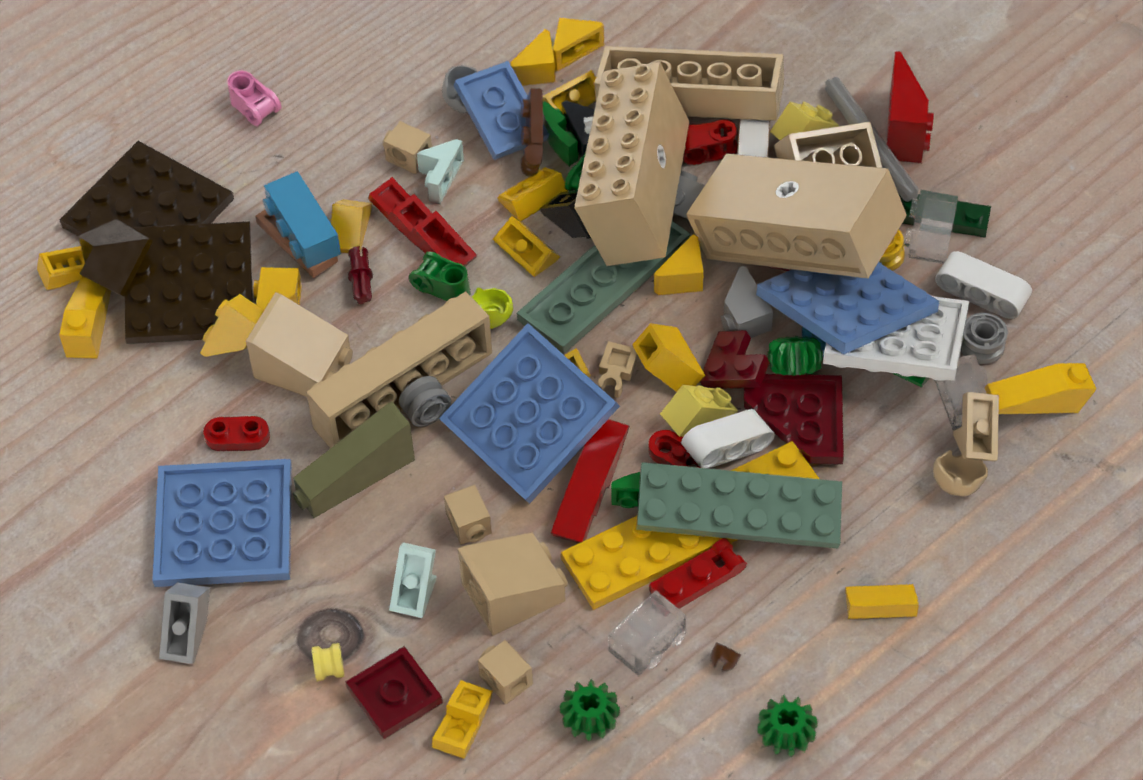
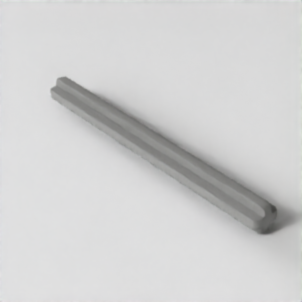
[825,77,919,202]

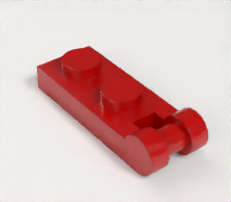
[649,538,747,615]

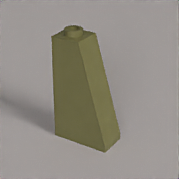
[293,401,415,518]

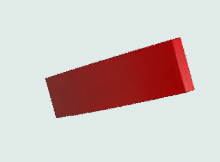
[368,177,477,266]
[551,419,630,543]

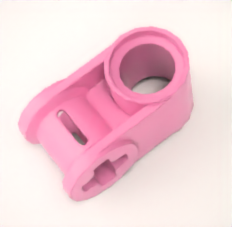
[227,70,282,126]

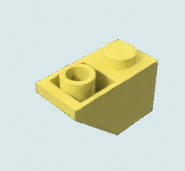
[770,102,839,140]
[660,385,738,437]

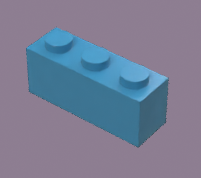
[262,171,341,269]

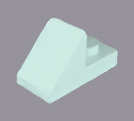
[417,139,464,204]
[389,542,437,618]

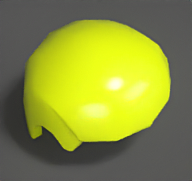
[472,287,513,329]

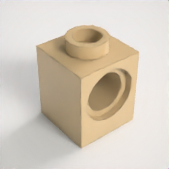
[383,121,432,174]
[444,485,492,545]
[478,640,533,704]

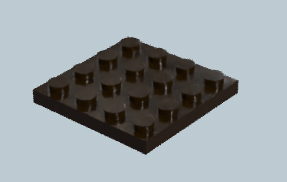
[59,140,234,236]
[125,221,253,344]

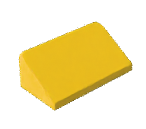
[543,70,596,111]
[497,167,568,221]
[492,216,560,277]
[845,584,919,619]

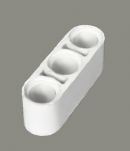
[935,251,1032,319]
[681,409,775,469]

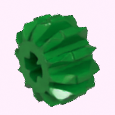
[767,336,823,376]
[560,679,620,742]
[757,695,818,757]

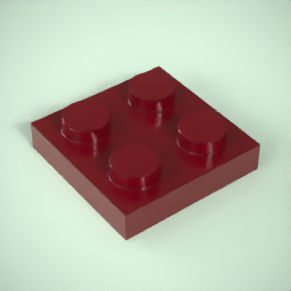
[345,646,443,739]

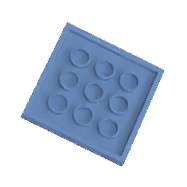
[756,262,939,354]
[439,323,620,504]
[152,459,292,587]

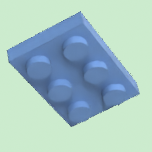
[454,61,549,160]

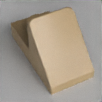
[953,392,999,462]

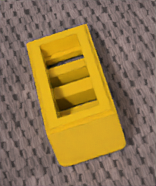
[37,246,86,290]

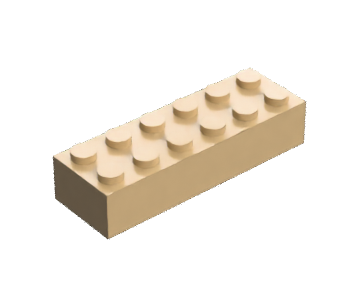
[595,46,784,121]
[306,292,492,448]

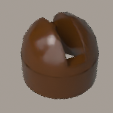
[710,642,741,672]

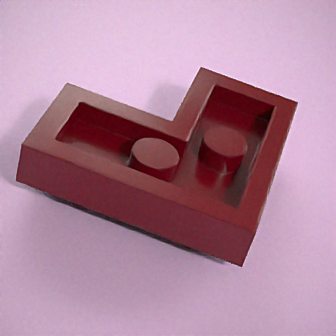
[700,330,770,389]

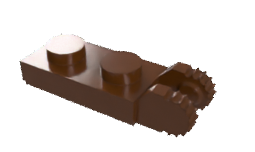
[520,88,543,177]

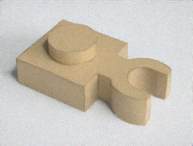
[598,341,638,398]

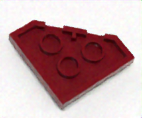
[744,374,844,465]

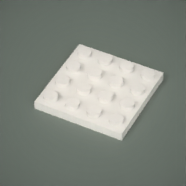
[823,296,969,381]

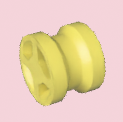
[312,643,344,681]

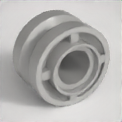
[961,313,1008,364]
[399,376,451,427]

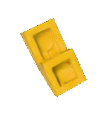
[432,680,493,759]

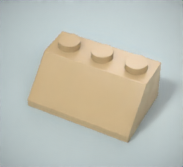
[774,122,882,168]

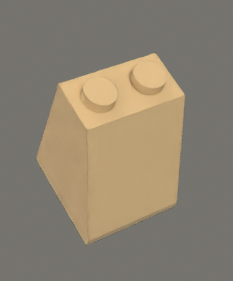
[246,292,353,397]
[458,532,568,636]

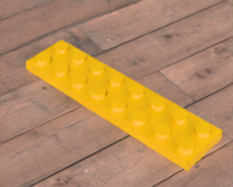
[561,441,820,610]

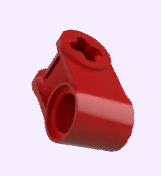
[683,120,738,165]

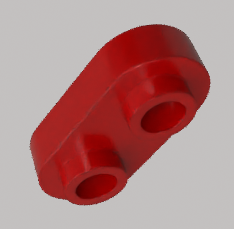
[203,416,270,451]
[648,430,701,468]

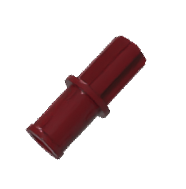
[348,246,373,304]

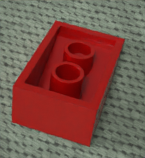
[886,51,934,163]

